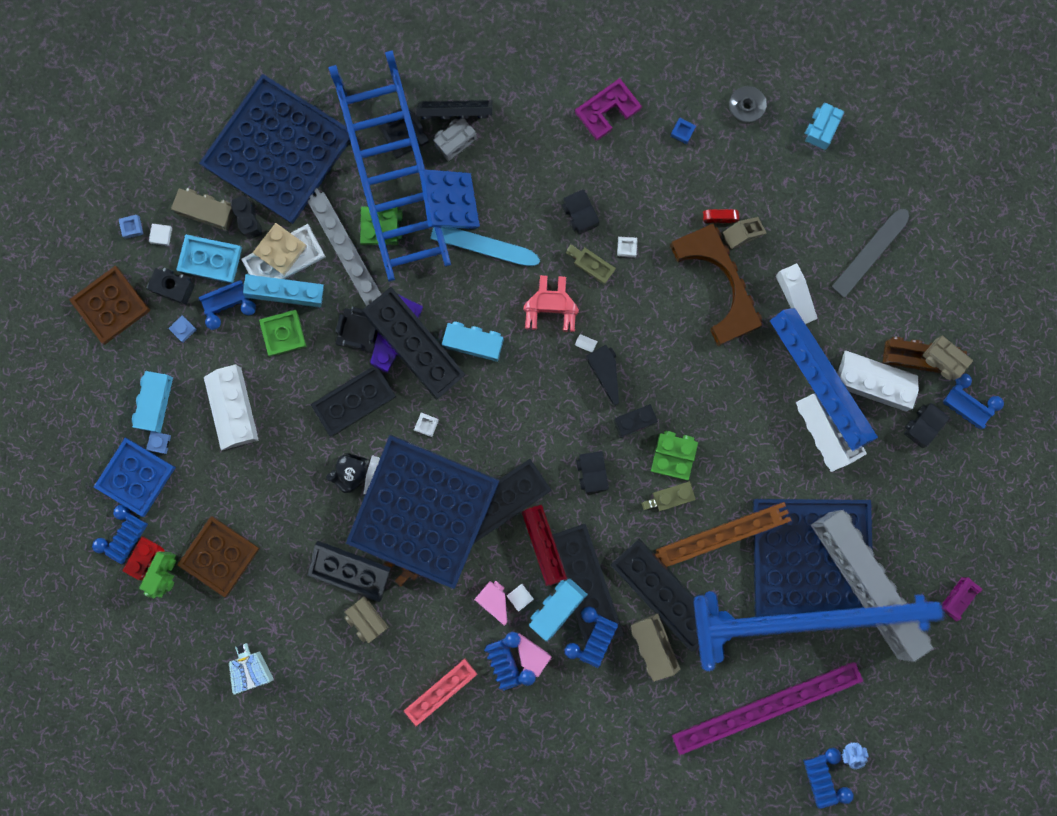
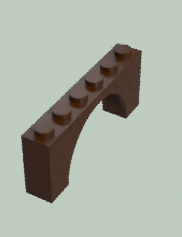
[670,224,762,347]

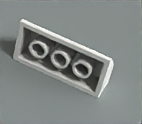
[837,350,919,411]
[204,364,259,450]
[796,393,867,472]

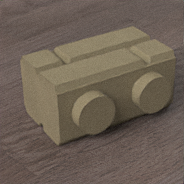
[923,336,973,380]
[345,597,389,643]

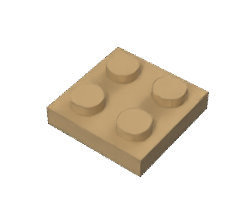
[253,223,307,276]

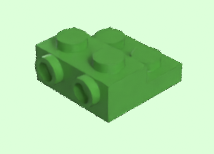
[360,207,403,245]
[651,431,698,481]
[140,552,176,598]

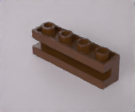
[883,337,967,374]

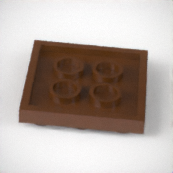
[69,266,151,345]
[177,516,260,597]

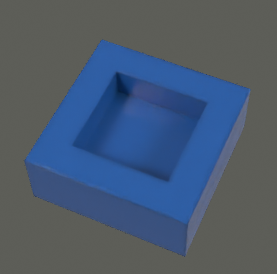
[671,118,696,144]

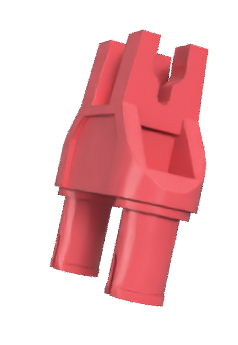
[523,275,579,332]

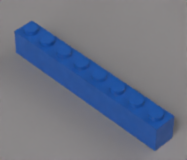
[770,308,878,451]

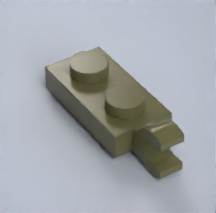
[566,244,616,285]
[642,481,696,512]

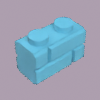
[805,103,844,150]

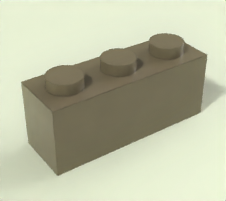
[171,188,235,231]
[631,614,681,682]

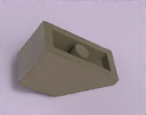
[722,217,767,249]

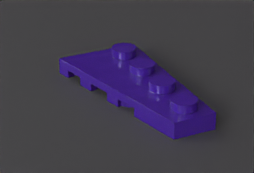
[370,295,423,373]

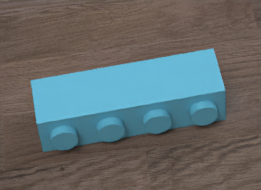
[243,274,323,307]

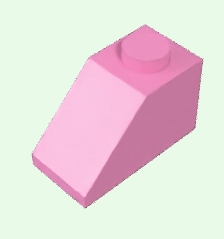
[474,581,507,625]
[518,633,551,677]

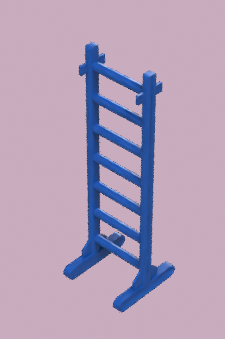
[329,50,451,282]
[694,591,943,671]

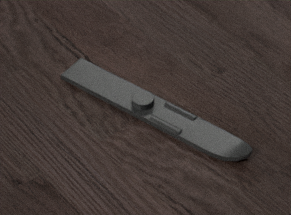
[831,209,909,298]

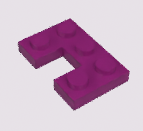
[575,78,642,141]

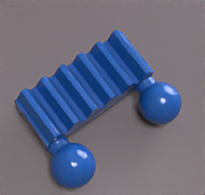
[199,280,256,330]
[943,373,1004,429]
[92,505,148,564]
[565,607,618,668]
[485,632,536,691]
[803,748,853,809]

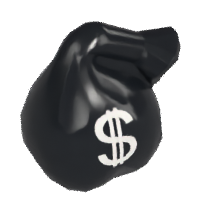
[326,453,370,493]

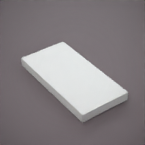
[241,224,325,279]

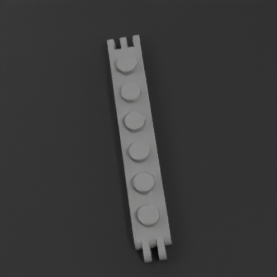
[308,188,381,306]

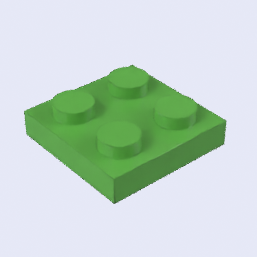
[259,310,307,357]

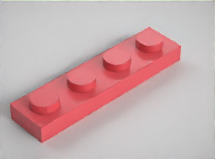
[404,659,477,726]

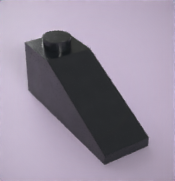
[585,345,619,407]

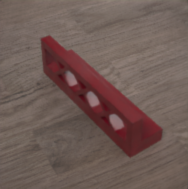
[522,504,567,586]

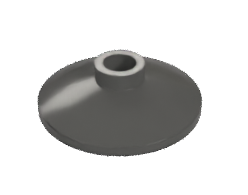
[729,86,767,122]

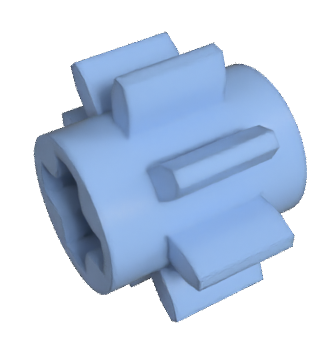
[842,743,869,769]

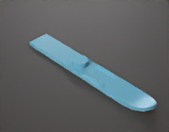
[430,228,540,266]

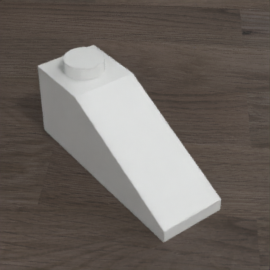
[776,264,817,324]

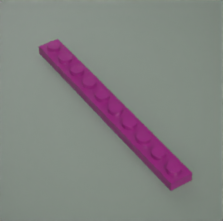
[672,662,863,755]

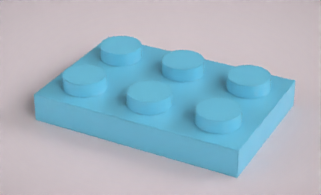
[176,235,242,283]

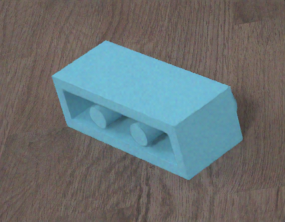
[442,322,504,362]
[132,371,173,433]
[529,579,588,641]

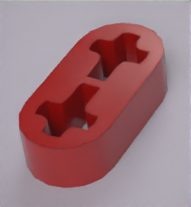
[703,209,739,223]

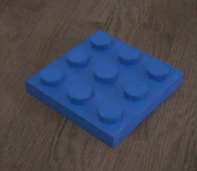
[420,169,480,229]
[94,438,176,517]

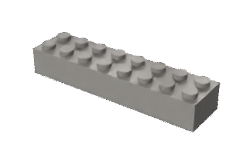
[811,510,933,662]

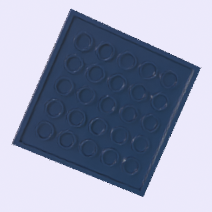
[199,74,350,225]
[346,435,500,589]
[753,499,873,617]

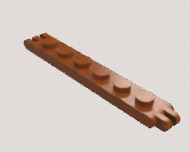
[655,502,792,567]

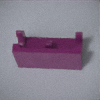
[941,577,982,622]

